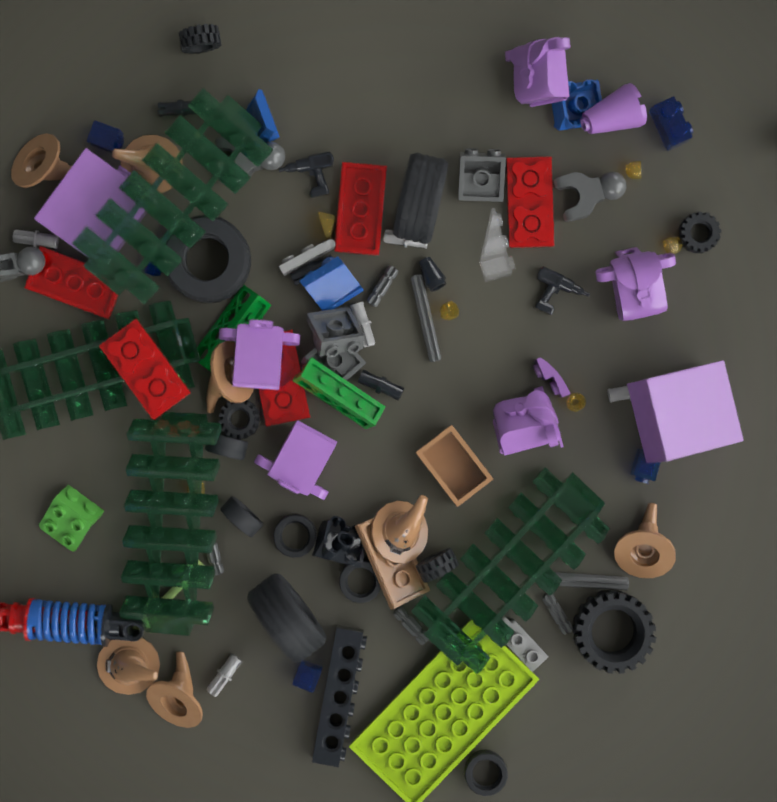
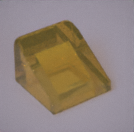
[318,212,335,240]

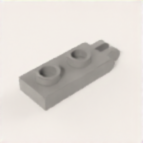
[279,239,335,276]
[494,615,548,672]

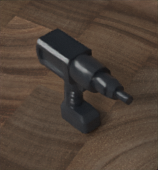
[279,151,334,198]
[534,266,590,315]

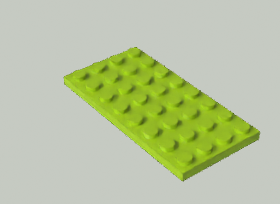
[349,616,540,802]

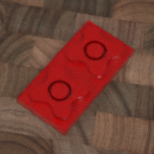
[506,157,554,248]
[334,162,387,256]
[24,246,125,320]
[99,319,191,420]
[258,330,311,427]

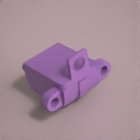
[505,37,570,107]
[595,247,676,321]
[219,320,300,390]
[493,386,564,455]
[254,420,337,500]

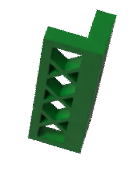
[191,285,271,372]
[292,357,385,429]

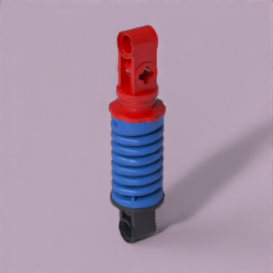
[0,598,147,647]

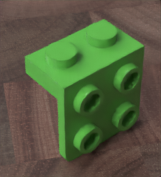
[39,485,104,552]

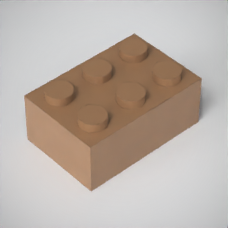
[416,425,493,507]

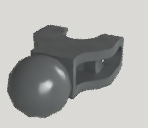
[215,135,285,184]
[553,172,627,222]
[0,247,45,282]

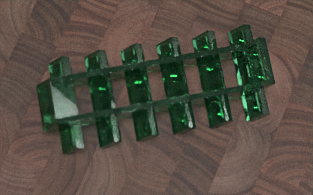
[71,88,273,304]
[0,301,201,440]
[119,412,222,636]
[411,467,610,674]

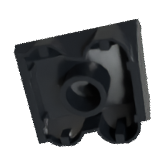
[312,516,365,568]

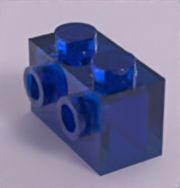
[649,96,693,151]

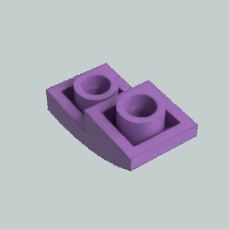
[533,357,570,398]

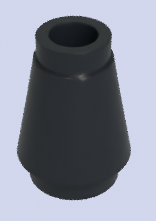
[419,257,447,292]

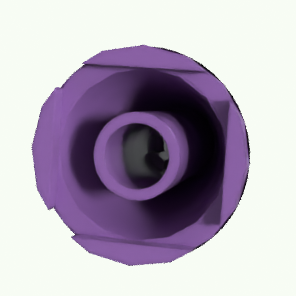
[580,83,647,134]

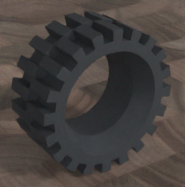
[572,590,656,674]

